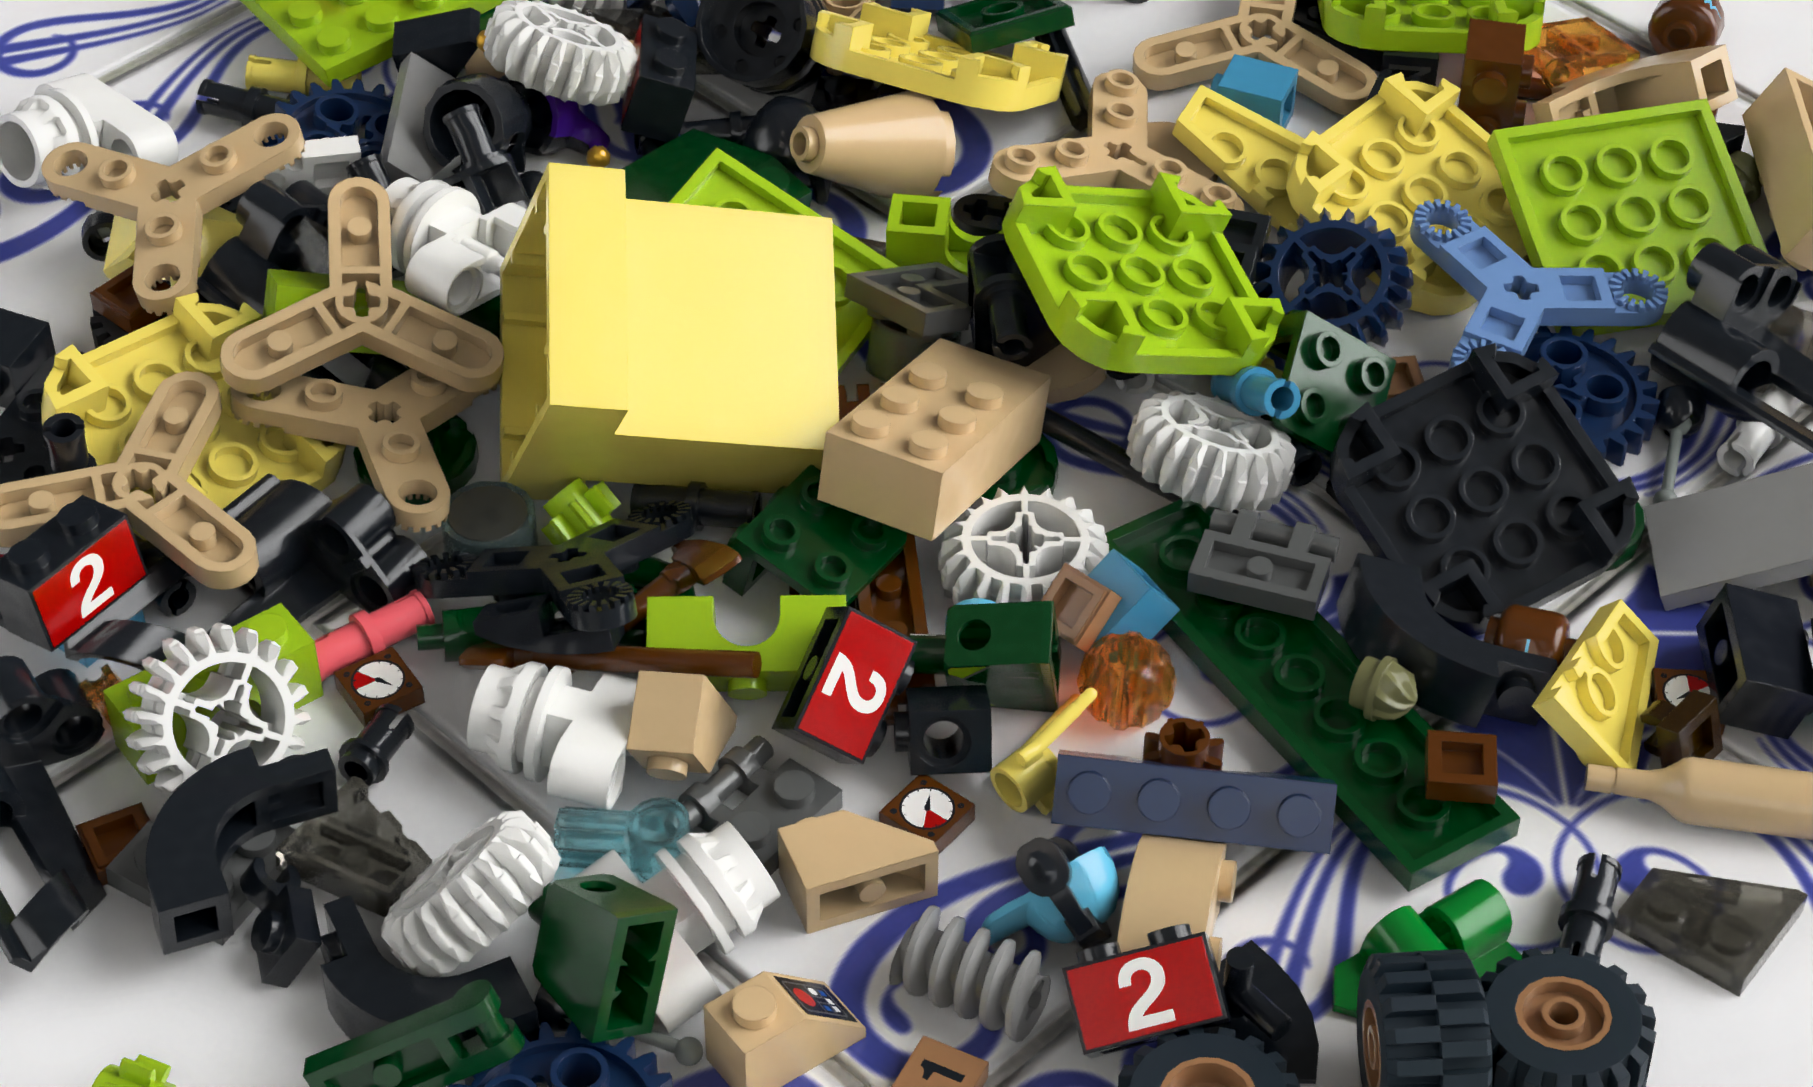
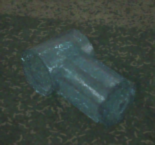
[554,797,692,883]

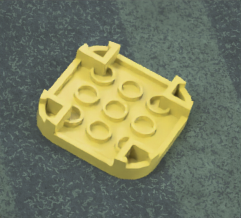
[810,2,1069,112]
[1286,72,1529,316]
[41,292,347,541]

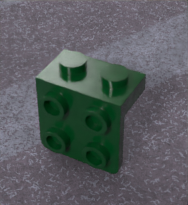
[1269,310,1396,457]
[722,465,907,606]

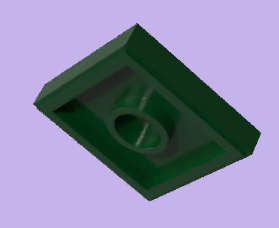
[935,0,1075,53]

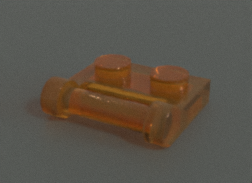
[1524,17,1640,90]

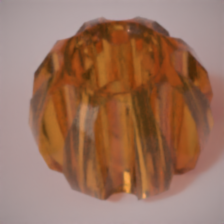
[1076,630,1177,731]

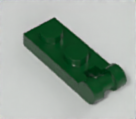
[303,980,525,1087]

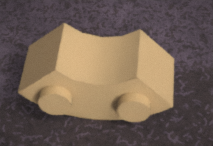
[1117,834,1237,971]

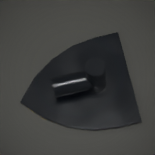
[1177,940,1319,1084]

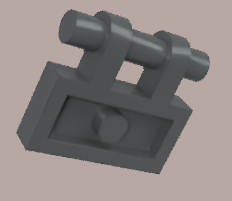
[1187,508,1340,621]
[665,736,842,876]

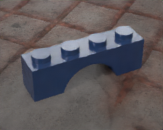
[1051,749,1337,854]

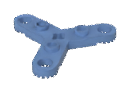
[1410,199,1668,370]

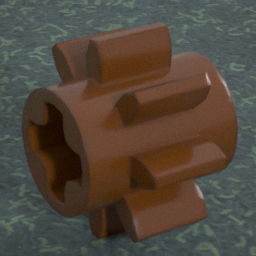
[1142,718,1224,770]

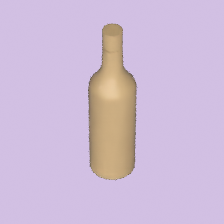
[1584,757,1813,840]

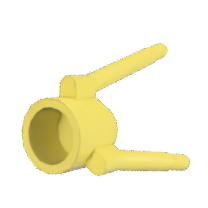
[990,687,1097,815]

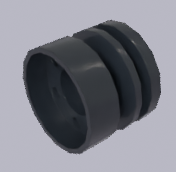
[695,0,828,97]

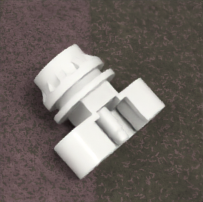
[0,73,179,190]
[385,177,527,316]
[467,661,637,810]
[572,821,781,1033]

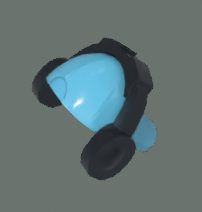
[981,837,1120,949]

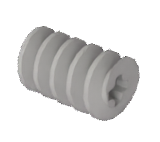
[889,905,1051,1042]

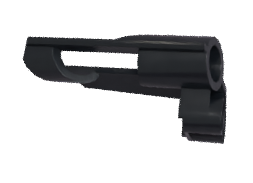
[196,179,410,423]
[1647,242,1813,453]
[63,473,429,671]
[0,656,107,972]

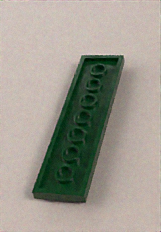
[1105,499,1521,892]

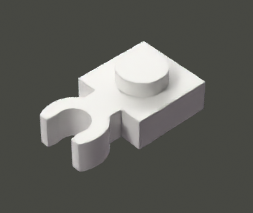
[264,135,361,195]

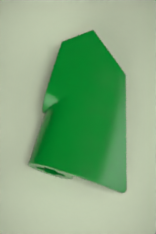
[1332,879,1522,1018]

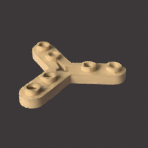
[1132,0,1377,115]
[988,69,1245,211]
[220,177,504,394]
[0,371,259,590]

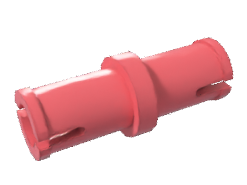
[314,589,435,682]

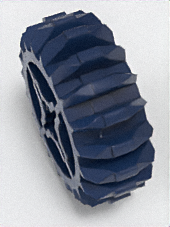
[1253,207,1414,348]

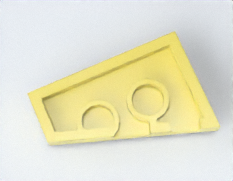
[1172,85,1305,232]
[1532,599,1659,769]

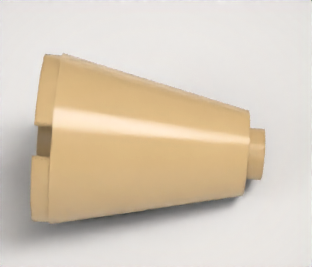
[790,90,956,199]

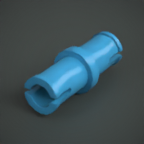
[1210,366,1301,419]

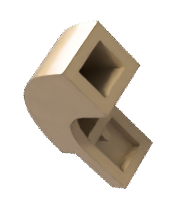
[1532,44,1738,124]

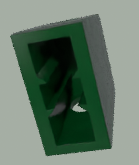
[528,874,678,1043]

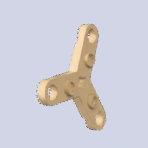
[41,113,306,316]
[230,368,500,532]

